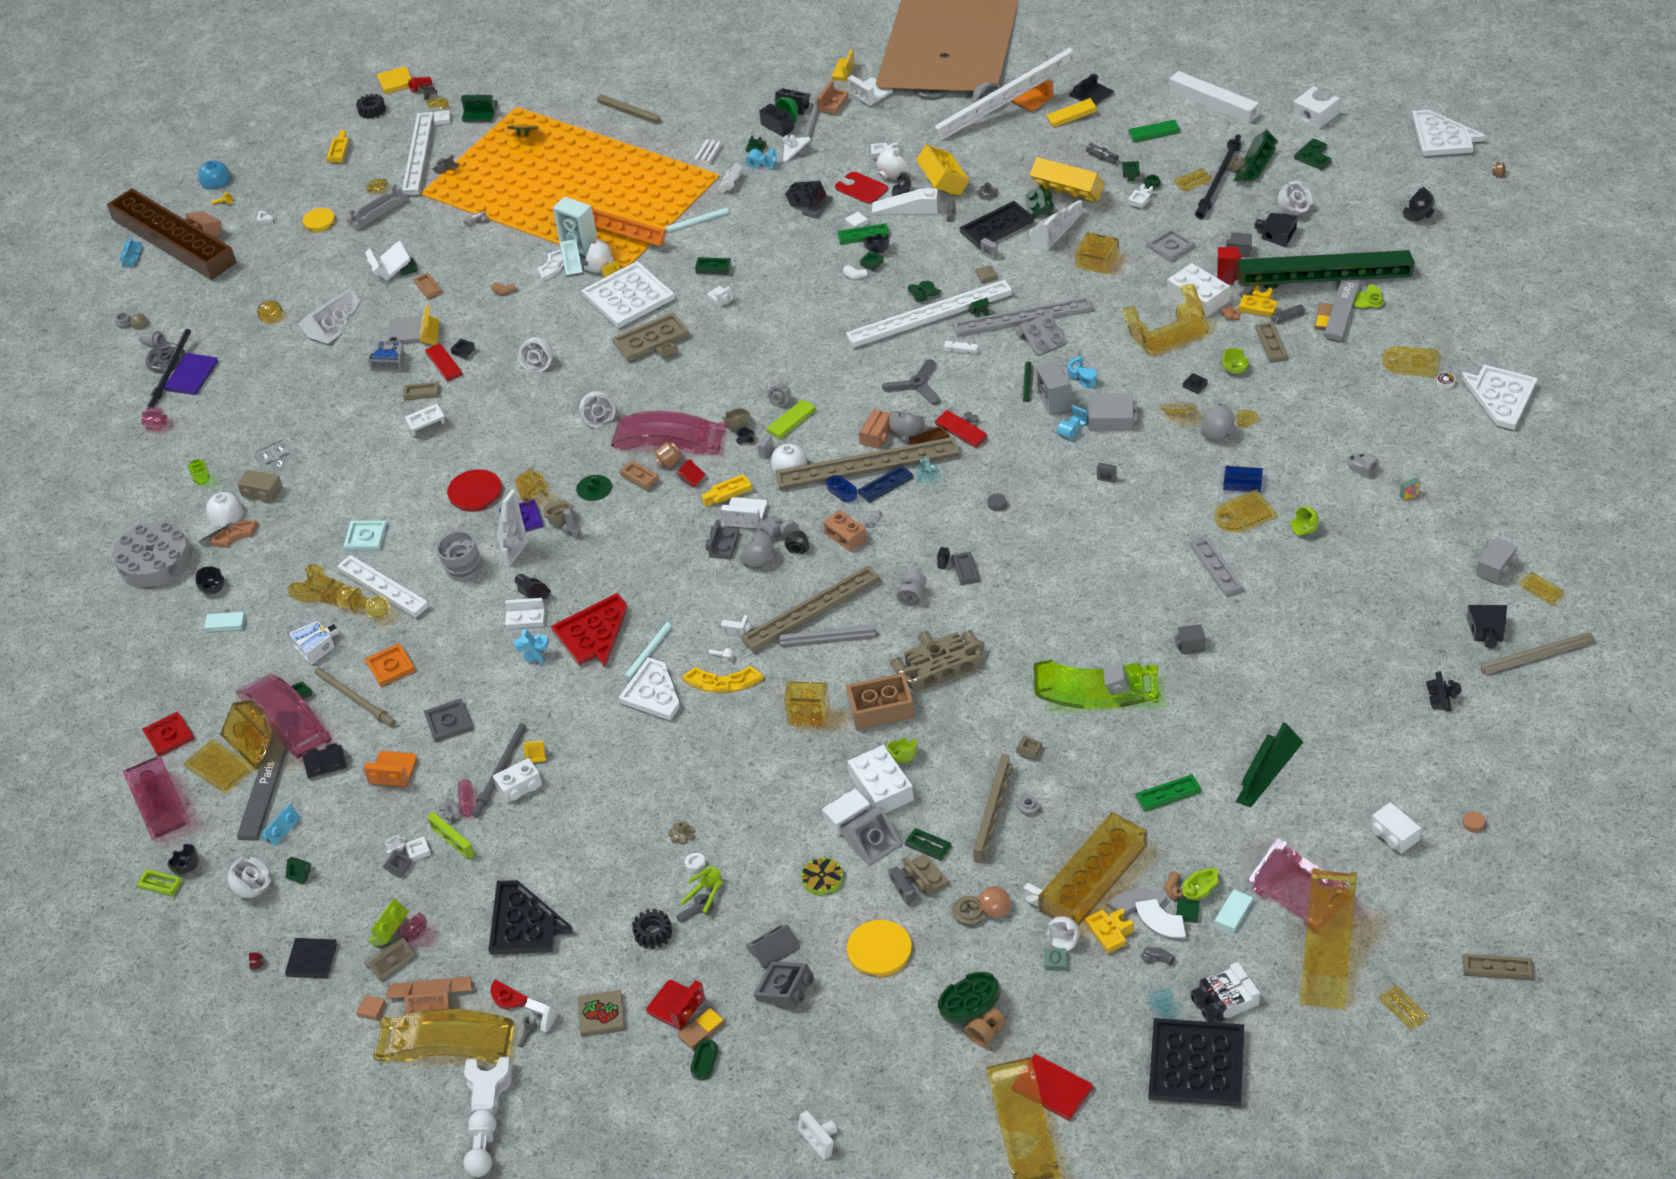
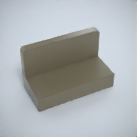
[363,938,415,980]

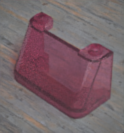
[1248,838,1355,931]

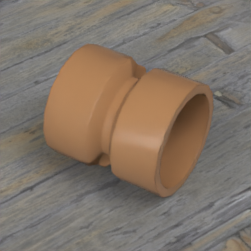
[965,1007,1006,1048]

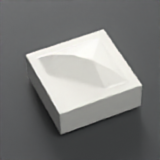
[434,110,451,125]
[1023,883,1046,909]

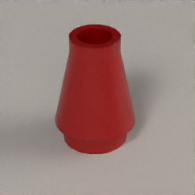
[408,76,432,92]

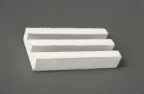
[694,139,722,165]

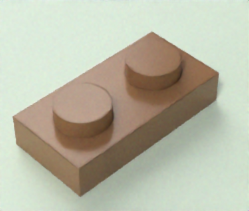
[620,460,659,490]

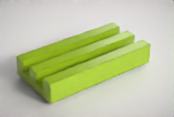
[136,869,183,897]

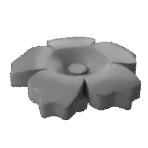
[438,800,462,821]

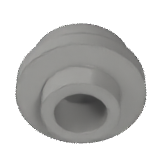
[115,312,131,327]
[1018,796,1039,815]

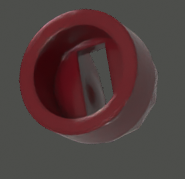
[249,952,264,970]

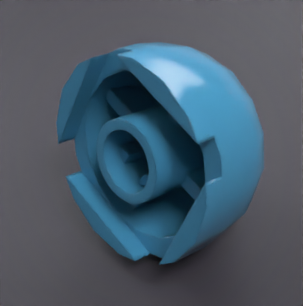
[198,160,231,190]

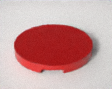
[447,469,502,512]

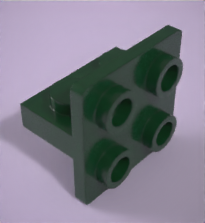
[461,95,498,122]

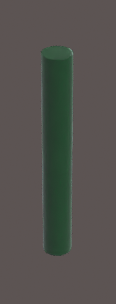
[1023,361,1032,402]

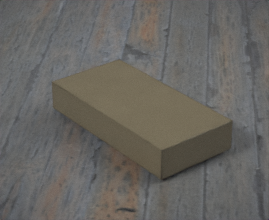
[403,382,440,401]

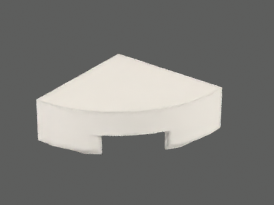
[257,211,274,224]

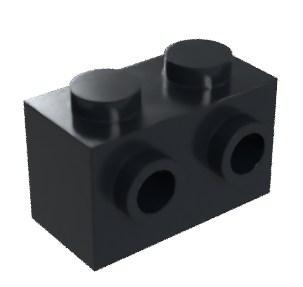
[759,103,794,137]
[785,181,827,207]

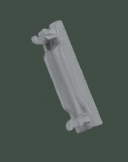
[347,184,409,230]

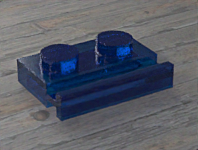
[1223,466,1263,492]

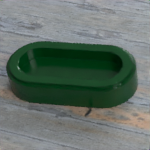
[690,1039,719,1081]

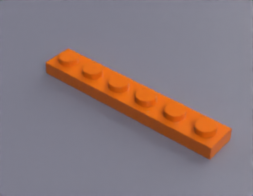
[592,208,667,247]

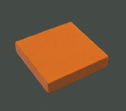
[364,643,416,687]

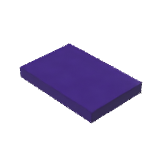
[164,353,219,395]

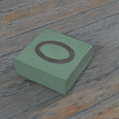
[1044,948,1067,970]

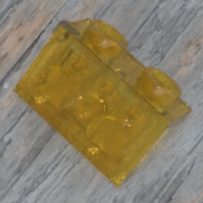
[514,468,549,503]

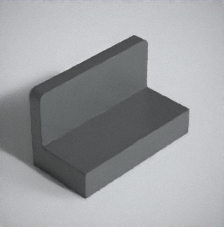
[746,924,799,968]

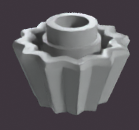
[767,384,791,408]

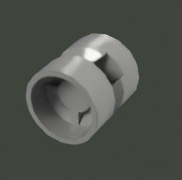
[897,570,927,607]

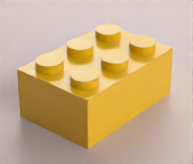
[916,144,970,196]

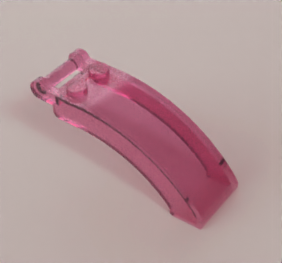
[611,411,727,455]
[236,673,332,759]

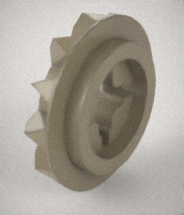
[952,896,986,926]

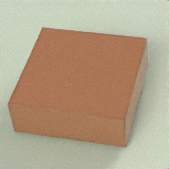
[356,995,386,1021]

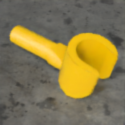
[211,192,234,205]

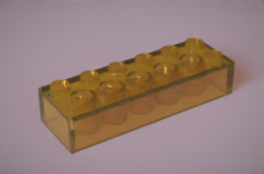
[1038,812,1147,927]

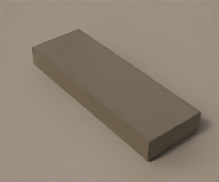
[1255,322,1287,363]
[1463,954,1533,980]

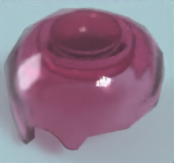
[395,912,427,942]

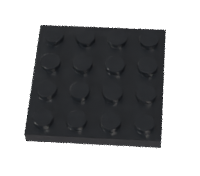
[1148,1018,1245,1107]

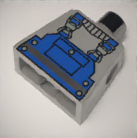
[367,337,405,372]

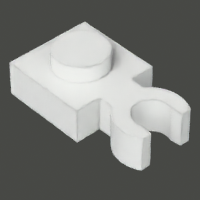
[871,142,899,159]
[1128,184,1153,209]

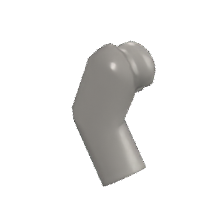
[463,211,488,227]

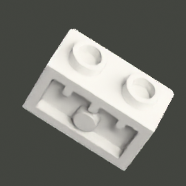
[505,598,545,629]

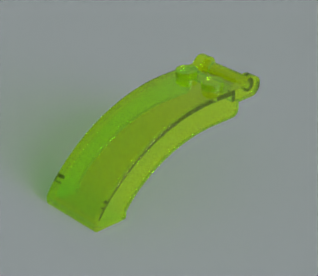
[1034,659,1161,709]

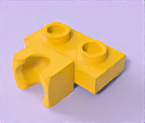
[1239,285,1278,318]
[1084,909,1134,954]

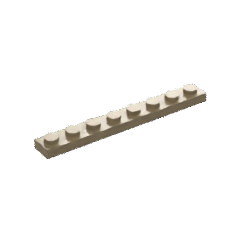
[742,565,880,653]

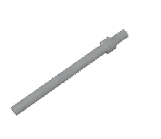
[798,94,820,156]

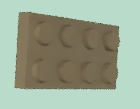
[612,312,689,362]

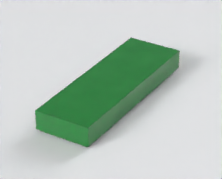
[1128,119,1180,143]
[837,223,889,245]
[1135,774,1201,812]

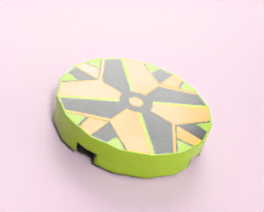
[801,858,843,896]

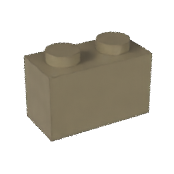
[237,470,283,502]

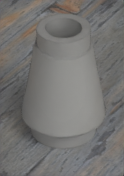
[139,331,166,347]

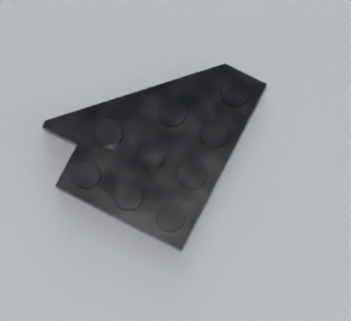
[488,880,573,955]

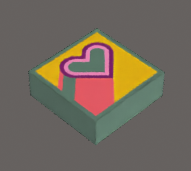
[1400,477,1420,501]

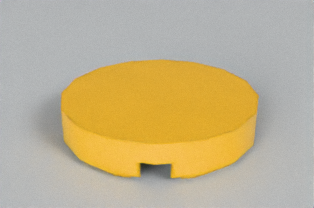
[302,208,335,232]

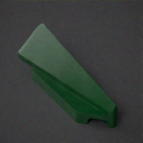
[1234,130,1278,181]
[1236,722,1303,808]

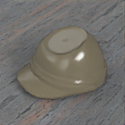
[543,500,573,527]

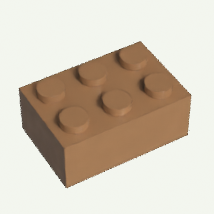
[846,673,915,730]

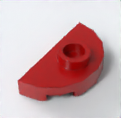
[490,979,528,1010]

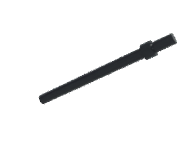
[147,329,191,408]

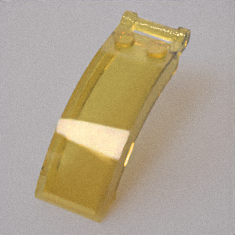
[1300,867,1357,1009]
[373,1009,514,1062]
[986,1057,1062,1179]

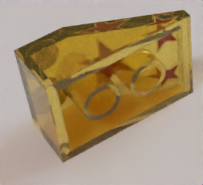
[220,700,272,770]

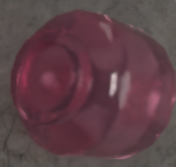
[141,407,167,430]

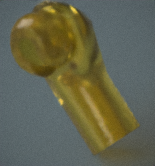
[426,97,448,108]

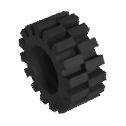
[356,93,386,119]
[632,909,672,949]

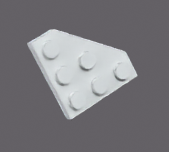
[618,657,680,721]

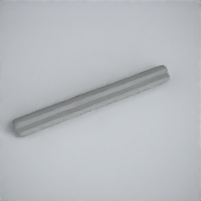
[779,625,876,646]

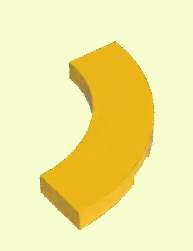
[681,666,764,693]

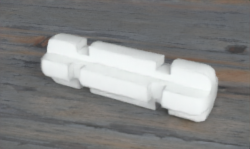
[944,341,979,355]

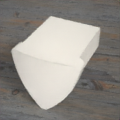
[525,998,559,1033]

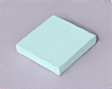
[343,521,387,551]

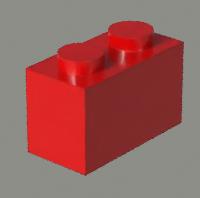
[1217,247,1242,284]

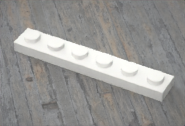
[337,555,429,618]

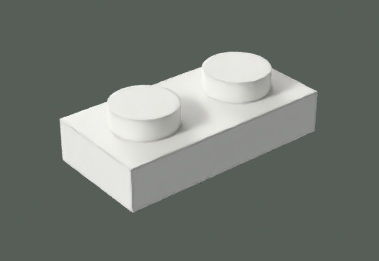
[717,163,742,193]

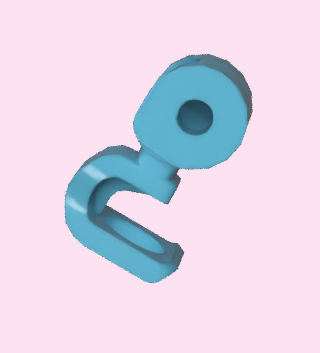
[745,148,778,170]
[1067,356,1097,388]
[1057,405,1089,440]

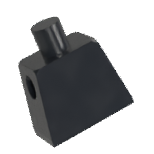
[1254,213,1298,247]
[1467,605,1507,648]

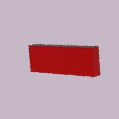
[425,343,463,382]
[935,410,987,449]

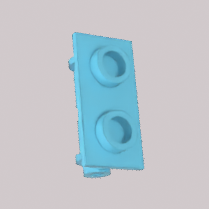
[120,235,142,268]
[261,804,301,846]

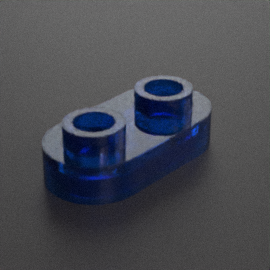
[826,475,857,502]

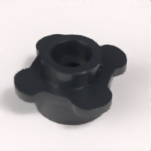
[736,427,754,444]

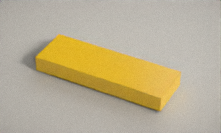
[1046,98,1097,128]

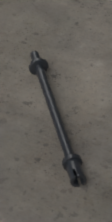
[1195,134,1241,219]

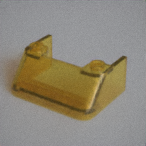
[1121,283,1209,355]

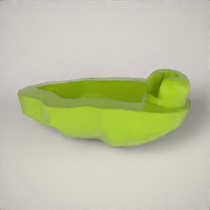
[1182,867,1219,900]

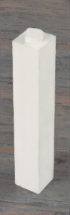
[1168,71,1259,123]

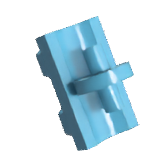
[514,628,549,663]

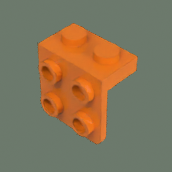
[1011,70,1053,111]
[363,751,417,787]

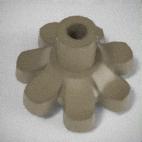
[668,821,695,845]

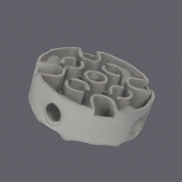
[113,522,191,588]

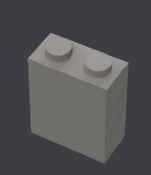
[1089,393,1137,431]

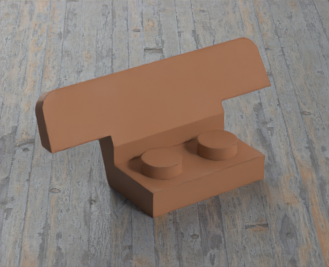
[387,977,472,1021]

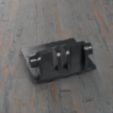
[1069,74,1114,105]

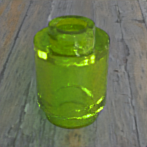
[188,459,210,485]

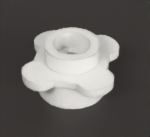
[385,835,405,854]

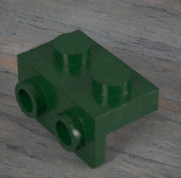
[1025,185,1054,218]

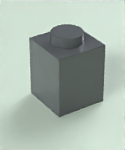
[1226,232,1252,257]
[1175,624,1206,654]

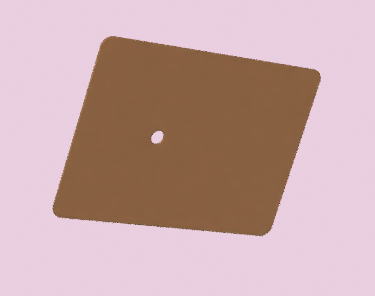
[876,0,1019,91]

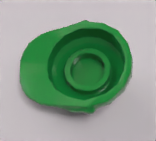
[775,97,798,125]

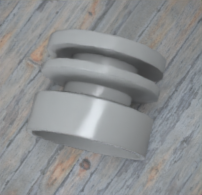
[436,531,483,581]

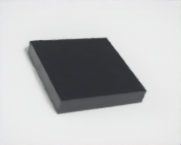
[285,938,338,978]

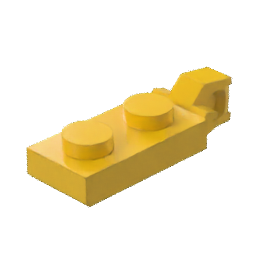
[327,130,349,163]
[701,474,753,507]

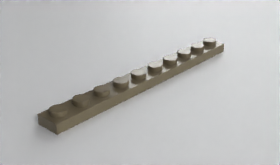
[775,437,959,490]

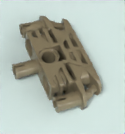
[890,630,985,692]

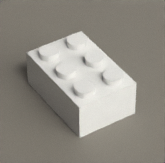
[1167,263,1230,318]
[847,745,914,813]

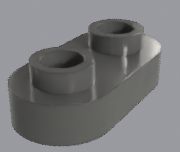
[888,866,917,904]

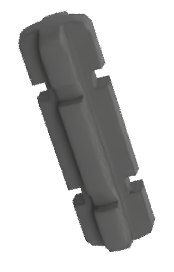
[1272,304,1305,324]

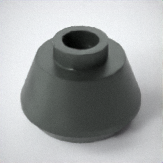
[784,531,810,554]

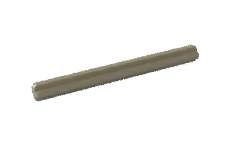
[1481,632,1594,675]

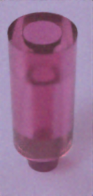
[457,780,474,818]

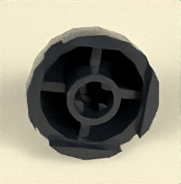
[1402,186,1435,221]

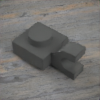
[432,155,460,173]

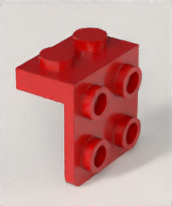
[646,980,705,1030]

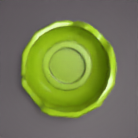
[1222,348,1249,374]
[1290,506,1319,536]
[886,737,918,764]

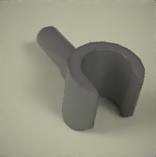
[518,1016,537,1048]

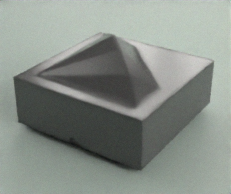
[1097,463,1117,483]
[383,850,413,878]

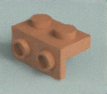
[817,81,849,114]

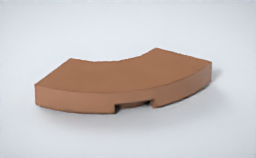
[210,520,258,548]

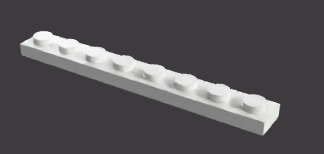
[402,112,434,195]

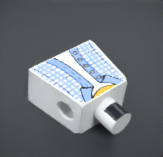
[289,622,339,665]

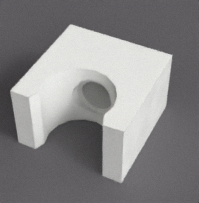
[1293,86,1340,129]

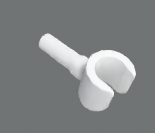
[708,648,733,663]

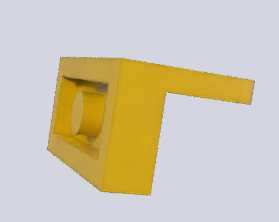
[832,49,855,82]
[419,305,439,345]

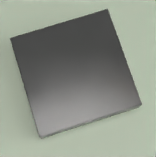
[424,698,473,742]

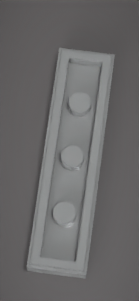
[1190,537,1244,597]

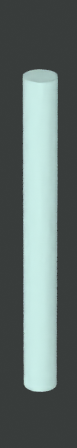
[665,208,729,233]
[624,622,672,680]

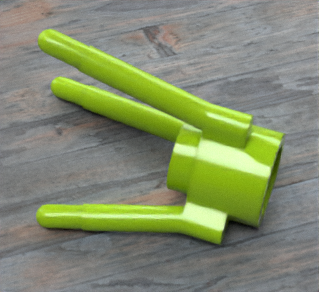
[680,866,723,913]

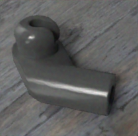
[1141,947,1175,966]

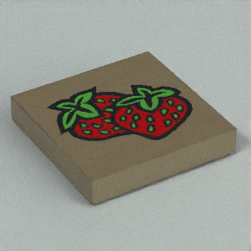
[578,990,625,1037]

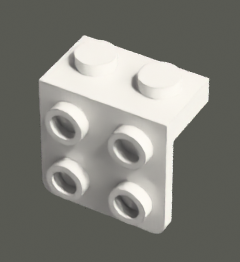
[365,241,411,281]

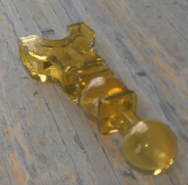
[287,564,389,619]

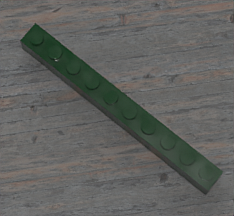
[1236,250,1415,286]

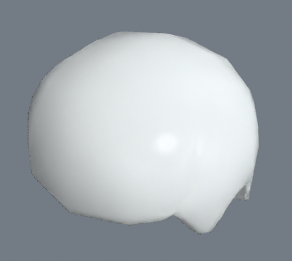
[1047,916,1080,951]

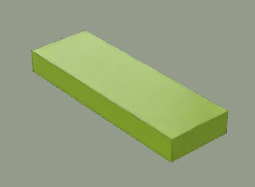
[766,399,816,440]
[427,812,475,860]

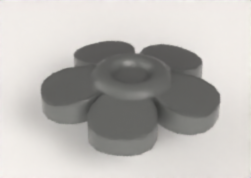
[960,412,979,426]

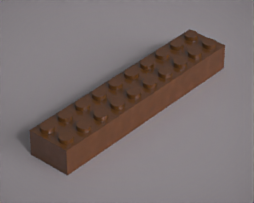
[107,188,237,280]

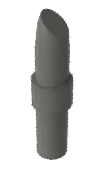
[946,200,955,222]

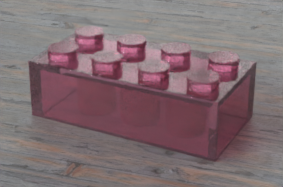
[122,755,190,840]

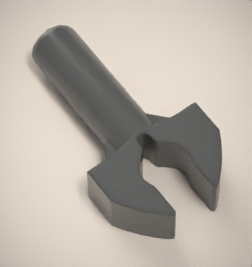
[676,894,714,922]

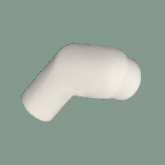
[843,265,867,280]

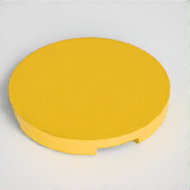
[847,920,912,977]

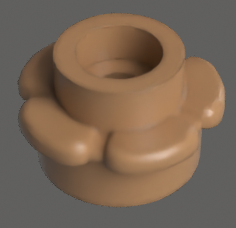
[1492,162,1506,178]

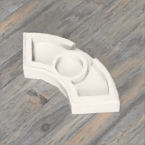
[537,249,564,281]
[1135,899,1186,939]

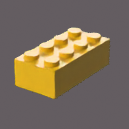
[1030,157,1106,203]

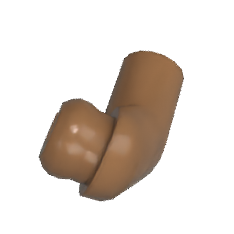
[491,282,517,296]
[1164,871,1183,900]

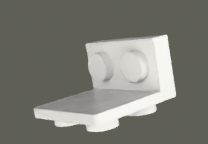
[848,75,893,106]
[721,497,767,529]

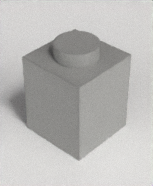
[1103,663,1131,699]

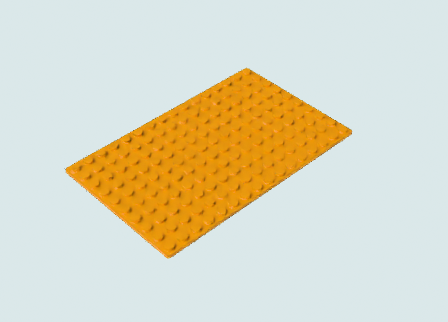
[421,107,719,268]

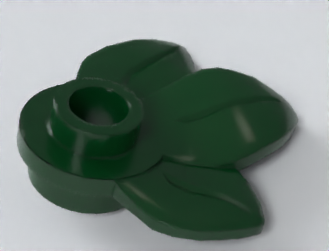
[908,281,941,302]

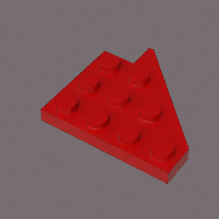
[551,593,628,667]

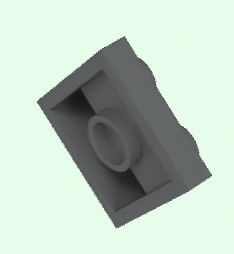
[753,961,814,1009]

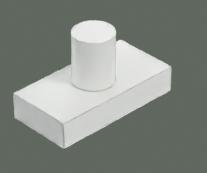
[797,1111,837,1160]

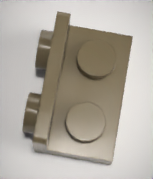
[903,853,949,897]

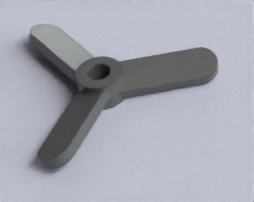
[882,359,940,405]

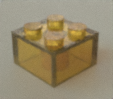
[1075,232,1119,275]
[784,681,830,727]

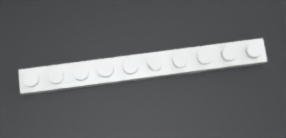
[935,48,1076,140]
[846,280,1012,348]

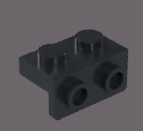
[302,743,347,779]

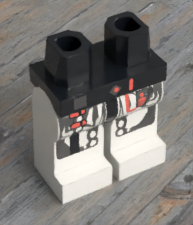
[1190,962,1260,1022]

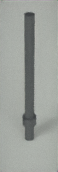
[471,723,526,818]

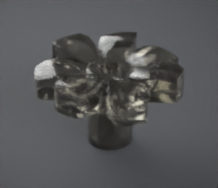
[418,86,438,100]
[977,183,998,201]

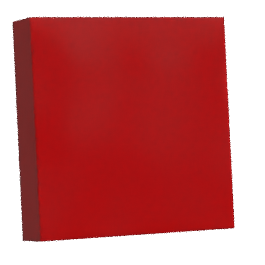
[142,711,194,757]

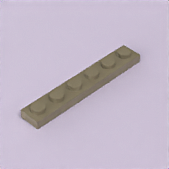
[973,754,1013,863]

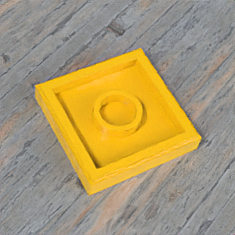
[377,66,411,94]

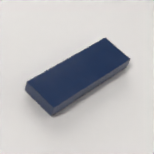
[858,465,913,503]

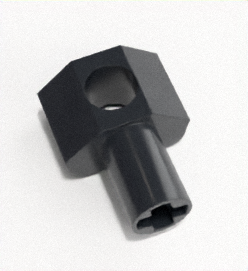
[515,573,551,599]

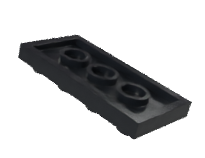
[960,201,1034,249]

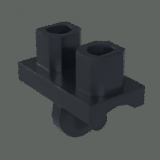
[1426,671,1462,712]

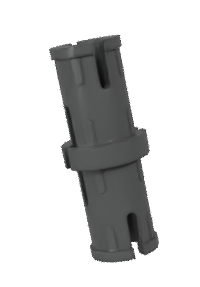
[1086,142,1119,164]

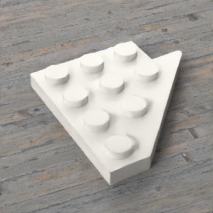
[1412,110,1485,156]
[1462,365,1538,430]

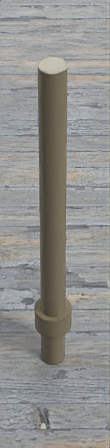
[315,668,396,727]

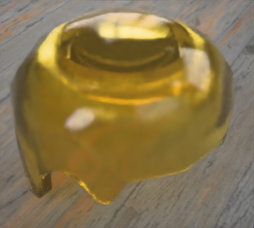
[257,300,284,324]

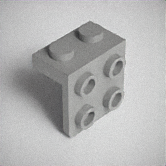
[1016,312,1066,356]

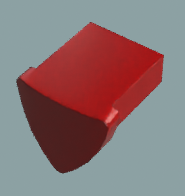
[676,459,706,488]

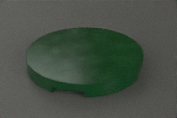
[937,972,1001,1024]

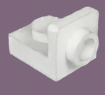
[707,286,733,307]
[721,615,752,641]

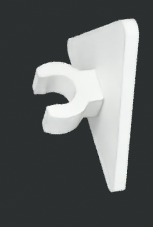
[783,135,811,162]

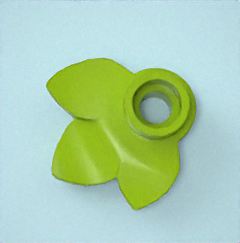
[1352,284,1384,308]

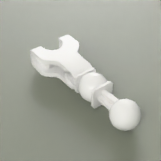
[463,1057,512,1177]

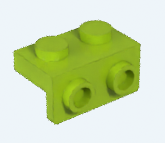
[368,899,409,946]

